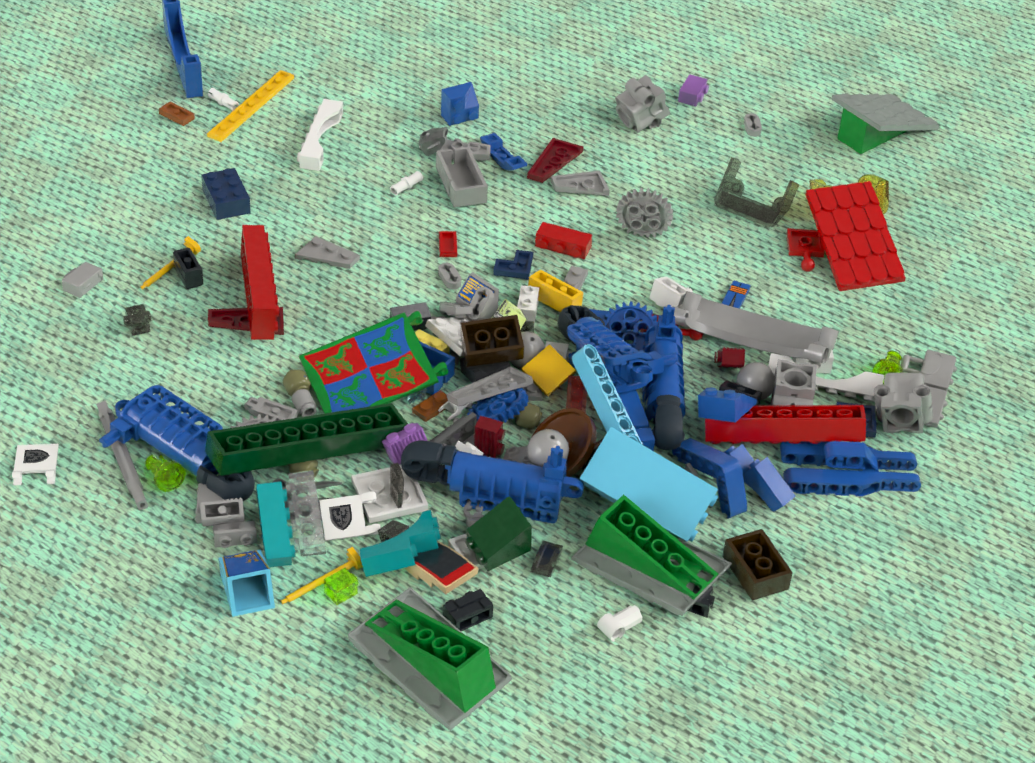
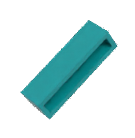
[256,482,296,568]

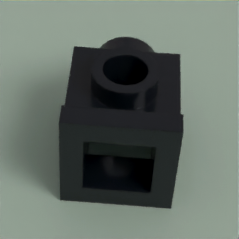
[688,585,715,618]

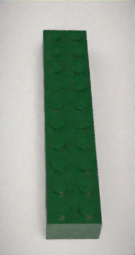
[205,403,408,476]

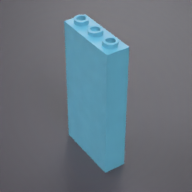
[580,427,719,542]

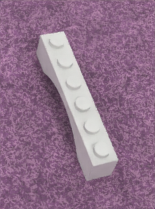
[297,99,343,171]
[768,353,884,402]

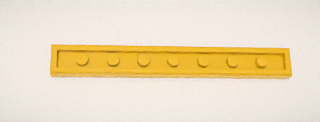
[207,70,294,142]

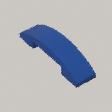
[480,133,527,171]

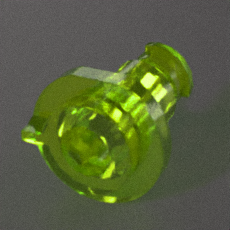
[872,350,903,384]
[145,454,186,492]

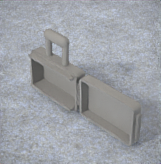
[900,350,957,428]

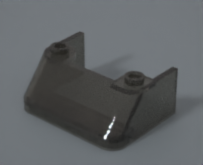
[714,157,799,227]

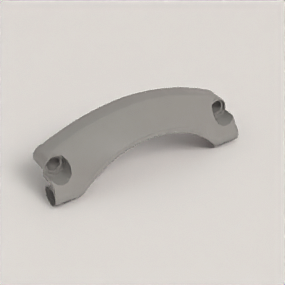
[672,291,839,364]

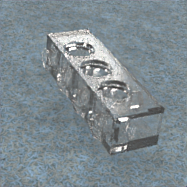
[285,470,326,557]

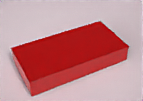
[439,231,458,257]

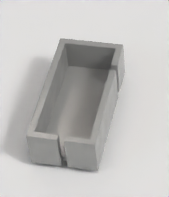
[436,146,488,207]

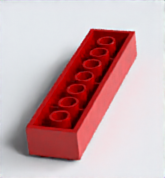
[240,225,279,340]
[705,405,866,444]

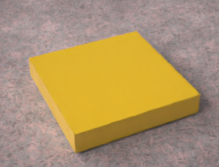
[521,344,576,397]

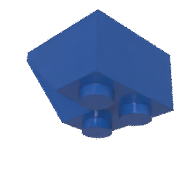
[441,82,479,126]

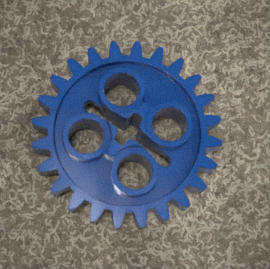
[602,301,658,351]
[467,388,529,423]

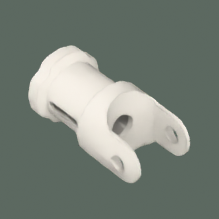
[438,401,473,421]

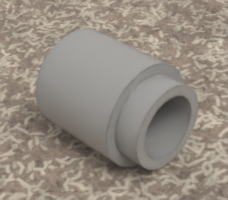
[291,389,316,417]

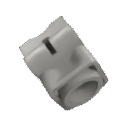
[615,75,670,133]
[771,359,817,405]
[874,372,933,433]

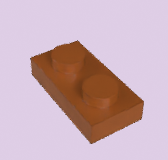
[159,101,195,126]
[412,390,448,422]

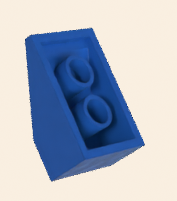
[698,387,757,422]

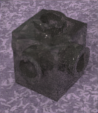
[123,304,152,336]

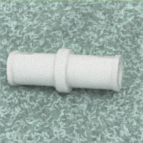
[208,88,239,111]
[390,171,423,196]

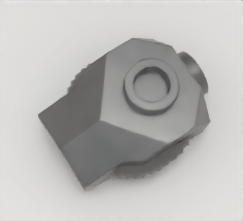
[419,127,448,156]

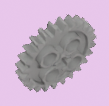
[616,188,673,238]

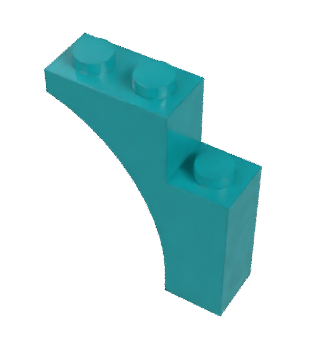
[360,510,441,577]

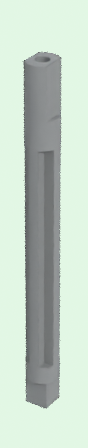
[96,400,149,510]

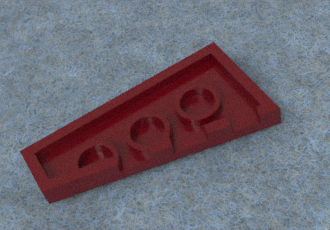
[527,138,584,183]
[208,307,284,335]

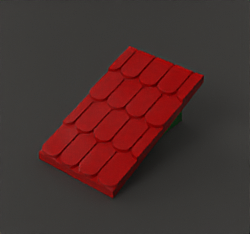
[805,181,906,291]

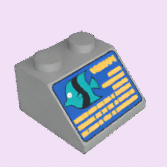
[456,272,499,321]

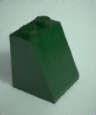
[465,496,532,571]

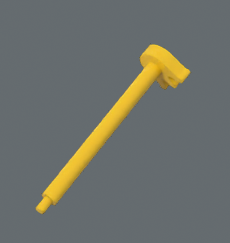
[140,236,201,289]
[281,547,363,604]

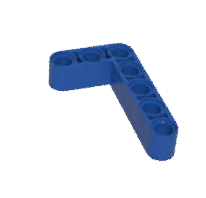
[672,438,747,519]

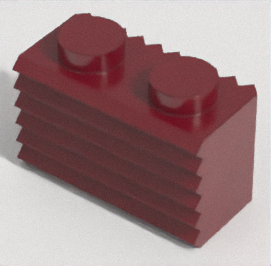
[714,347,745,368]
[474,416,506,458]

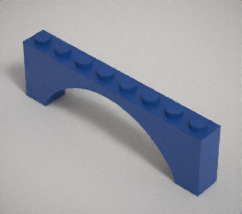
[162,0,203,98]

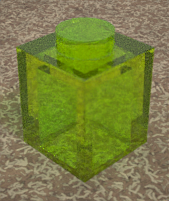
[324,568,359,605]

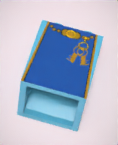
[218,549,275,617]

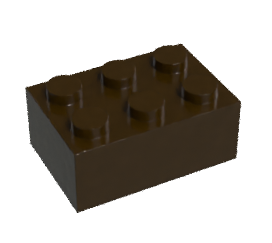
[460,315,524,367]
[722,529,793,601]

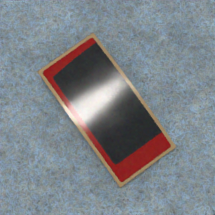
[405,541,478,594]

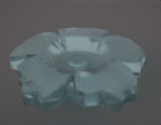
[405,388,427,404]

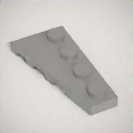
[447,367,533,406]

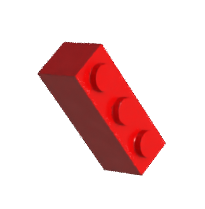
[535,222,593,259]

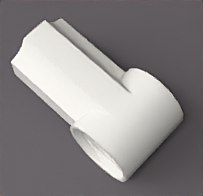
[597,605,642,642]

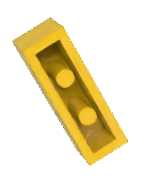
[528,270,584,312]

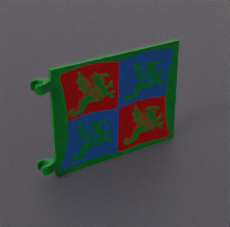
[299,311,448,413]

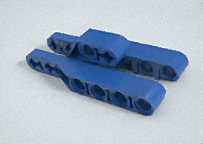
[780,441,921,497]

